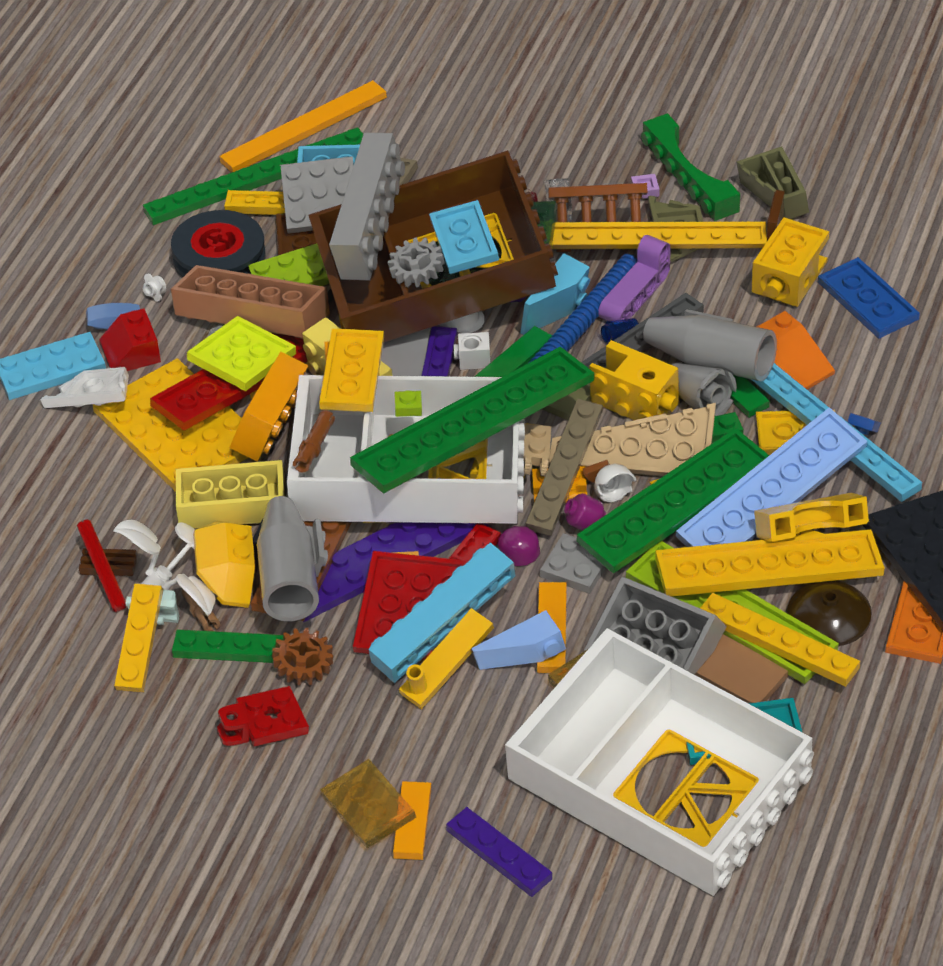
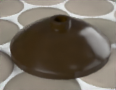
[787,581,872,646]

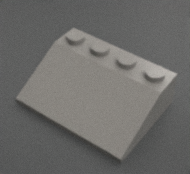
[584,577,727,674]

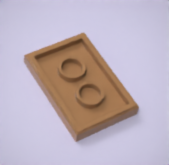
[694,634,789,704]

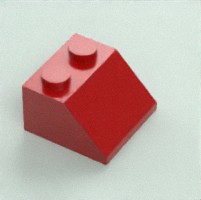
[99,308,161,371]

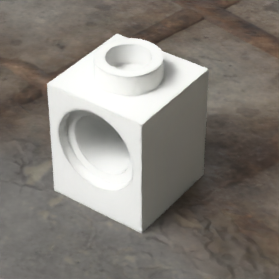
[454,332,490,370]

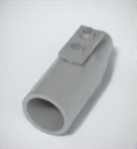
[643,309,777,381]
[257,496,328,621]

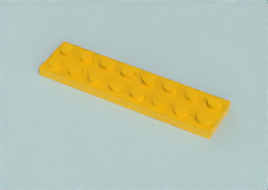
[655,529,885,596]

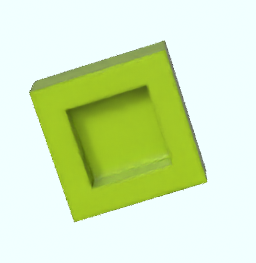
[394,390,422,417]

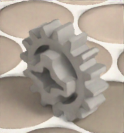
[388,237,445,287]

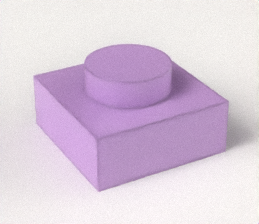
[631,174,659,199]

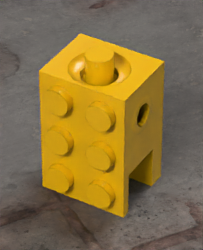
[752,217,830,307]
[589,340,679,420]

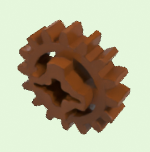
[272,628,333,686]

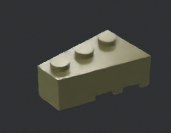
[736,146,809,219]

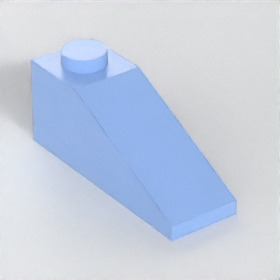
[471,610,566,670]

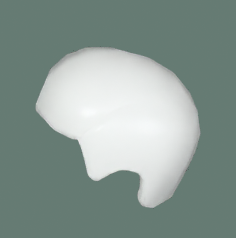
[594,464,636,503]

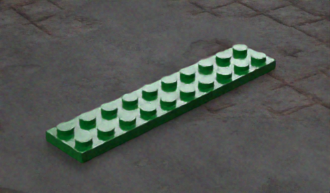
[350,346,594,494]

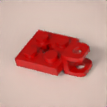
[217,686,309,746]

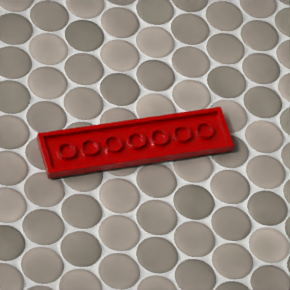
[150,332,308,431]

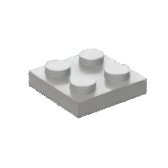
[540,533,606,594]

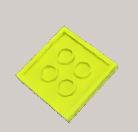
[187,316,296,391]

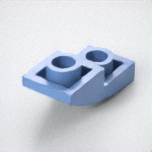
[86,303,140,329]

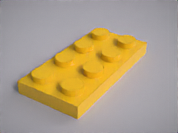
[319,328,384,412]

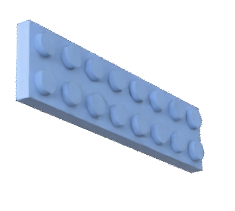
[676,407,868,547]

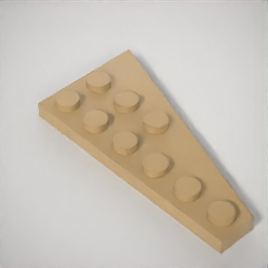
[549,403,716,476]

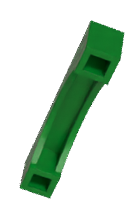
[641,113,740,222]

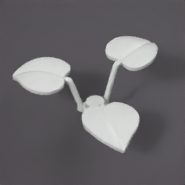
[113,520,216,617]

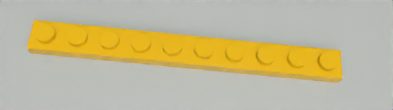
[537,222,767,249]

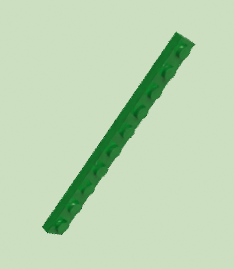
[143,127,363,226]

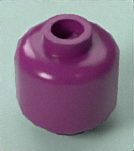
[564,493,606,531]

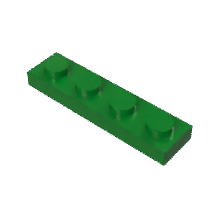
[172,629,283,663]

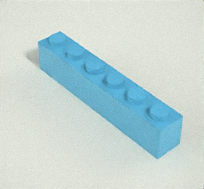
[368,543,515,683]

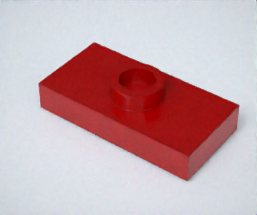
[449,523,501,561]

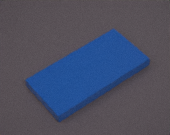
[818,257,920,339]

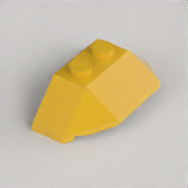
[193,521,255,608]

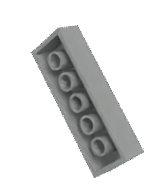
[329,133,405,280]

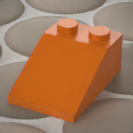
[757,311,835,390]

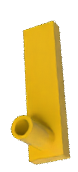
[399,608,494,710]

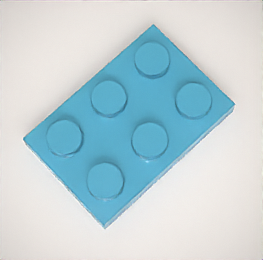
[429,200,499,274]

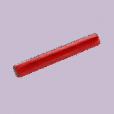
[77,519,127,612]

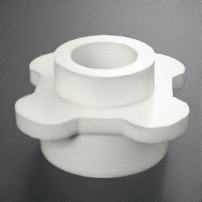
[143,273,166,302]

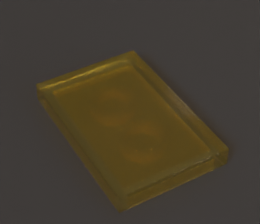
[320,759,416,849]

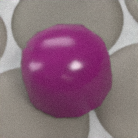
[498,526,540,566]

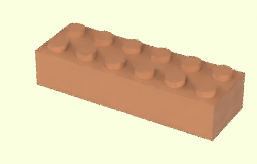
[171,265,330,338]

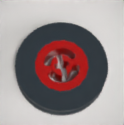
[171,210,266,278]

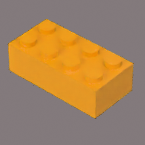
[229,352,308,462]

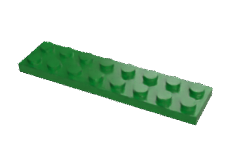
[576,428,770,574]

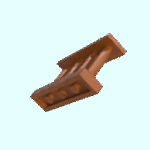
[548,183,648,253]

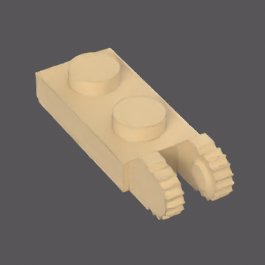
[523,424,551,476]

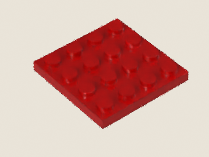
[353,551,468,664]

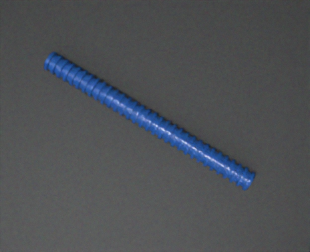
[527,254,637,364]

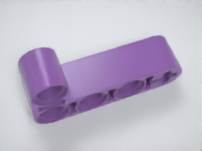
[599,235,670,326]

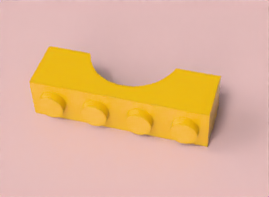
[754,493,869,542]

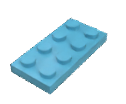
[0,332,106,400]

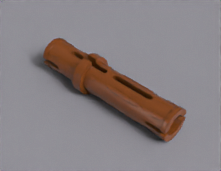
[293,410,335,472]

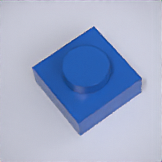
[848,413,881,435]

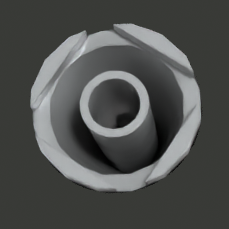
[672,363,737,416]

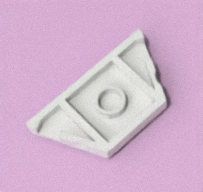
[40,367,129,408]

